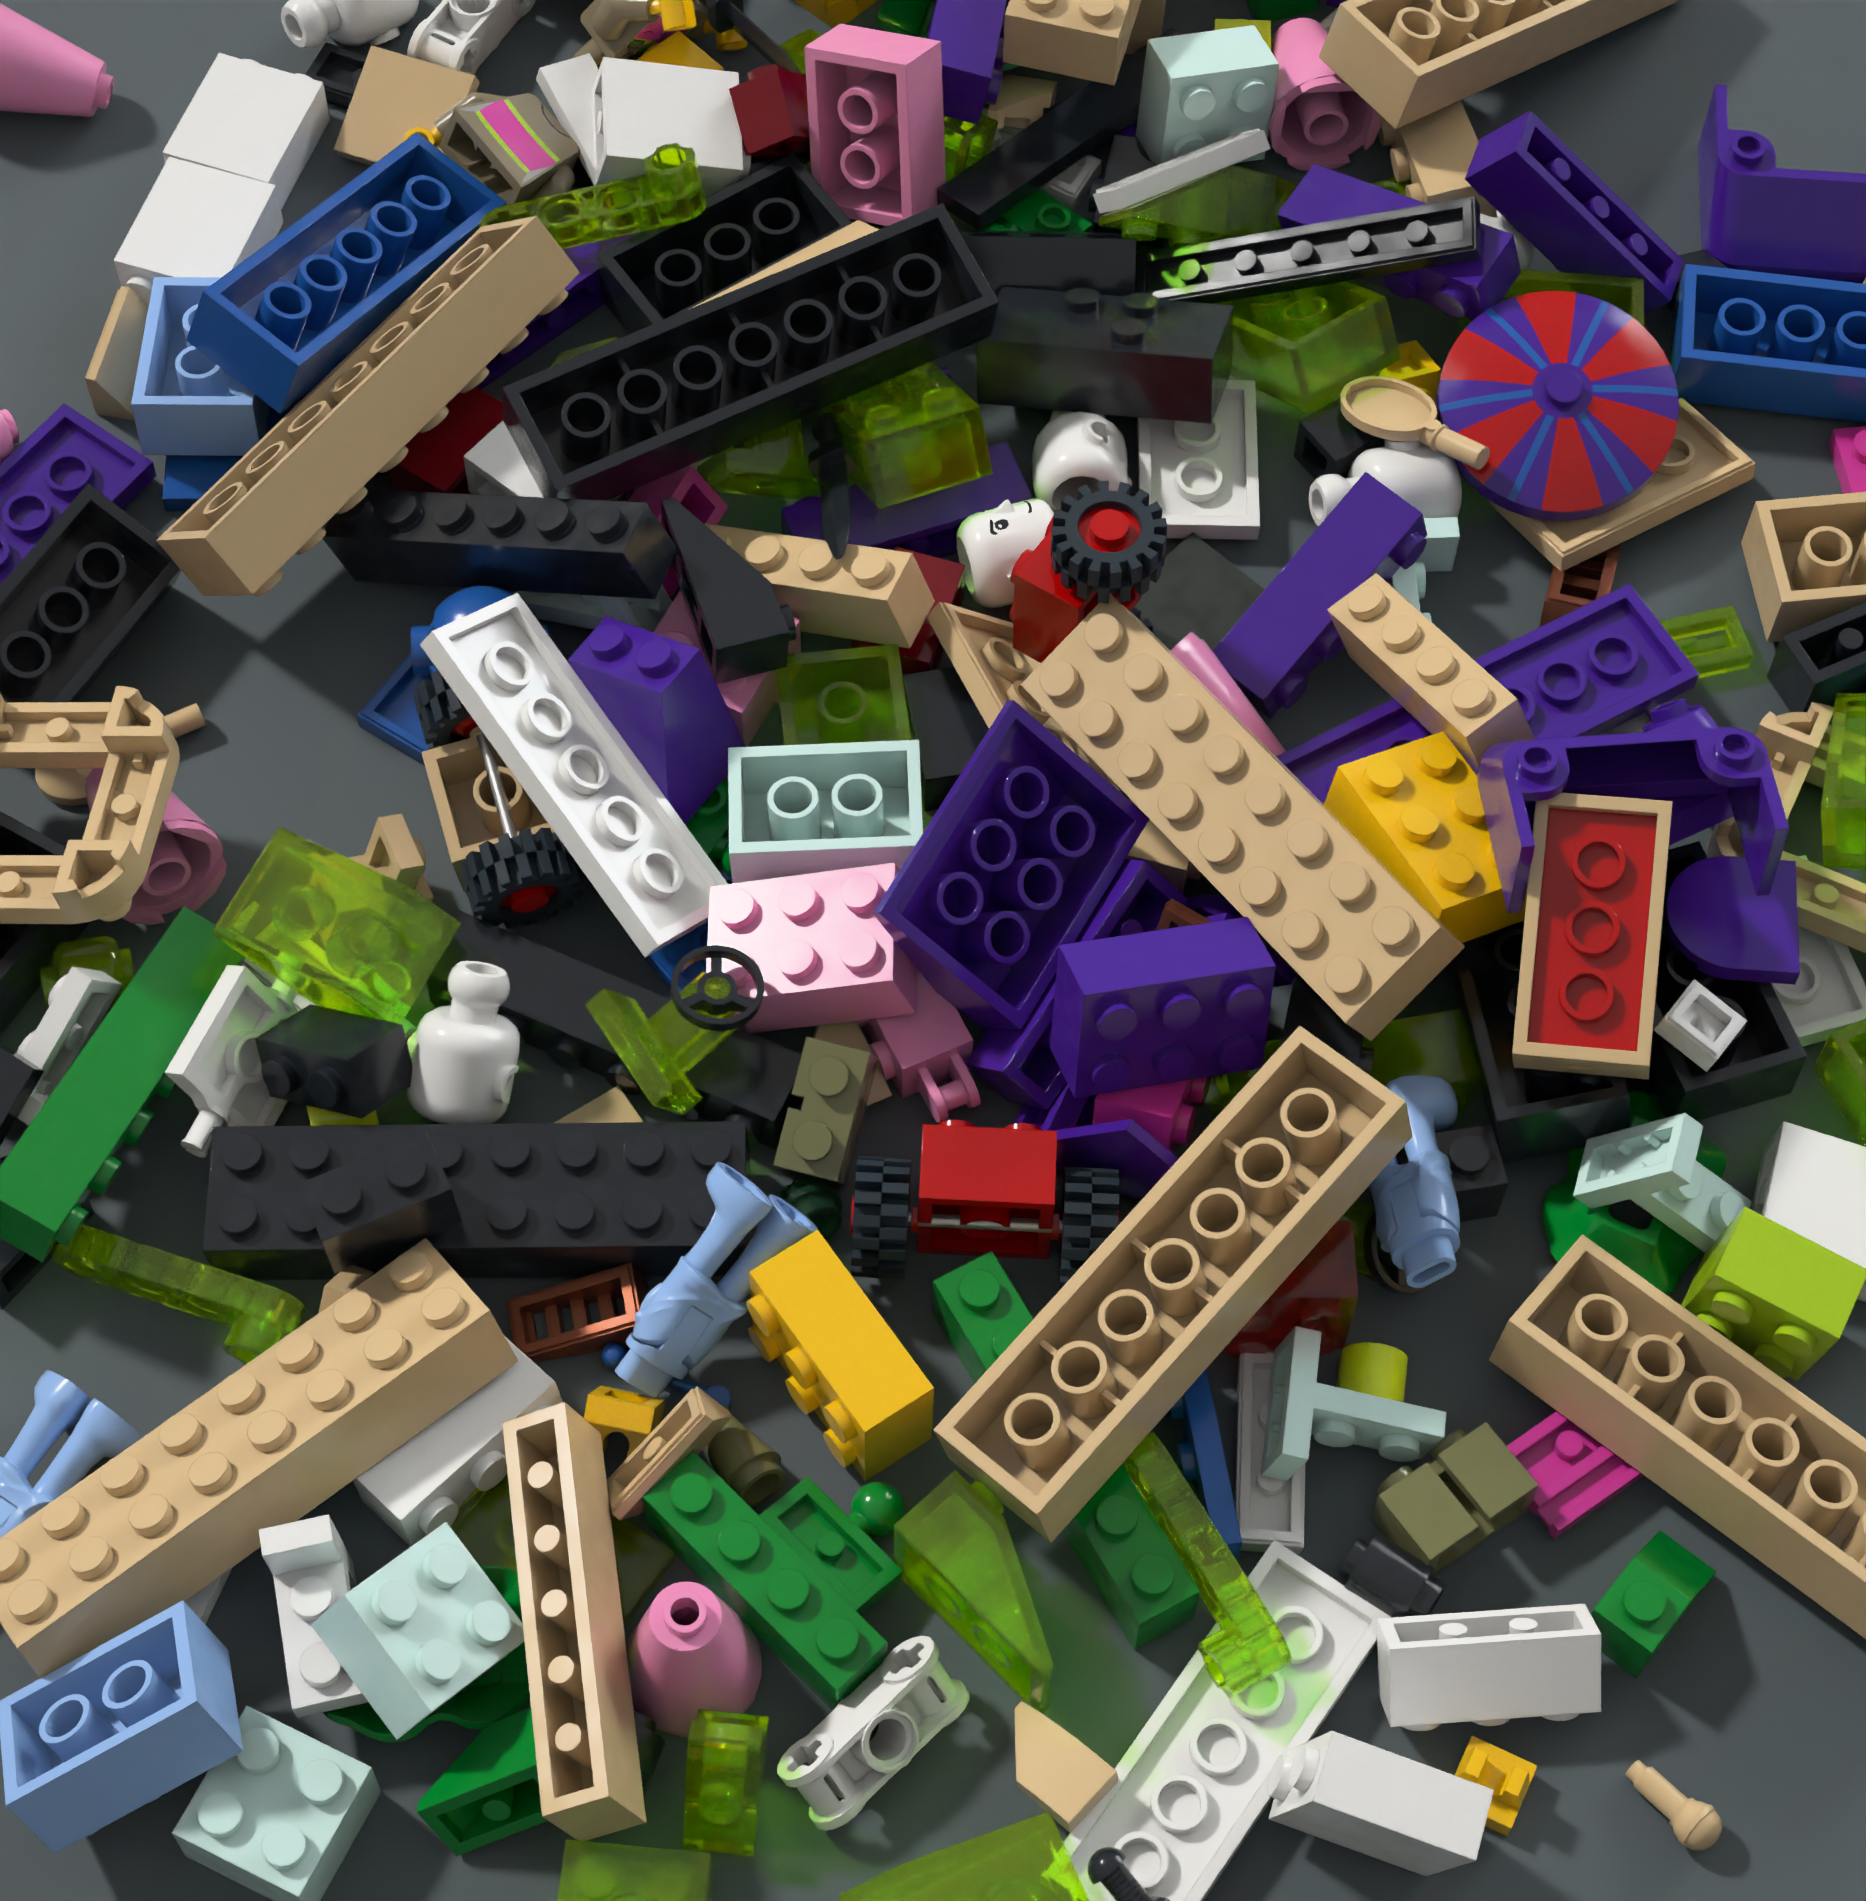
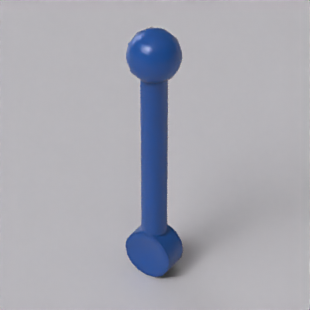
[601,1342,731,1409]

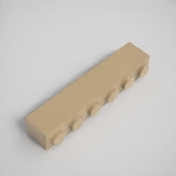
[502,1402,647,1842]

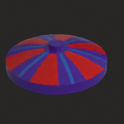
[1436,291,1679,521]

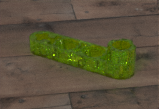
[479,143,707,249]
[52,1225,306,1365]
[1122,1431,1292,1698]

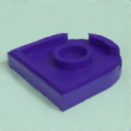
[1663,856,1800,985]

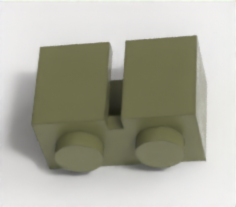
[773,1036,879,1185]
[1372,1422,1538,1576]

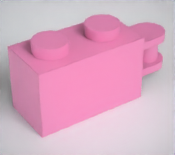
[857,969,981,1123]

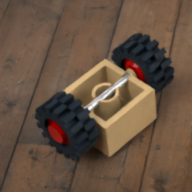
[413,669,586,928]

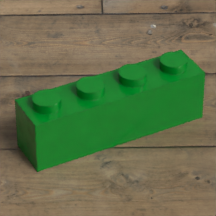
[642,1451,888,1711]

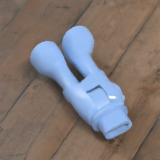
[1368,1075,1461,1288]
[615,1162,819,1399]
[0,1370,143,1538]

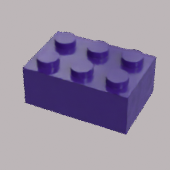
[1050,917,1276,1098]

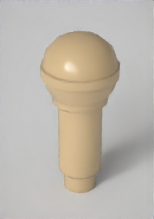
[1625,1760,1722,1851]

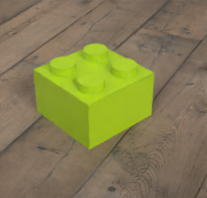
[1681,1207,1866,1381]

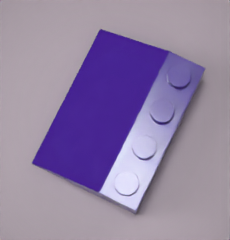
[873,700,1149,1029]

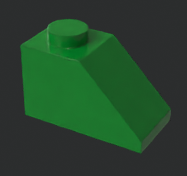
[1591,1530,1717,1679]
[417,1707,548,1856]

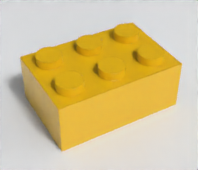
[1324,731,1528,943]
[746,1229,934,1481]

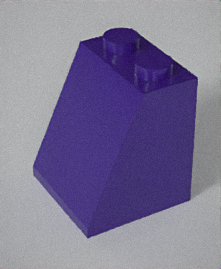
[568,616,746,825]

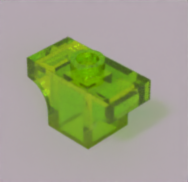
[683,1709,769,1856]

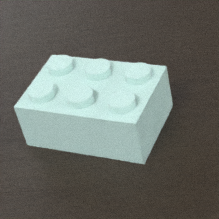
[728,740,923,884]

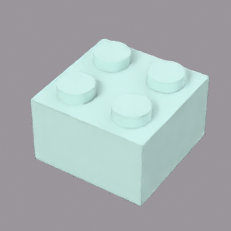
[1136,25,1279,164]
[311,1522,524,1740]
[172,1706,382,1901]

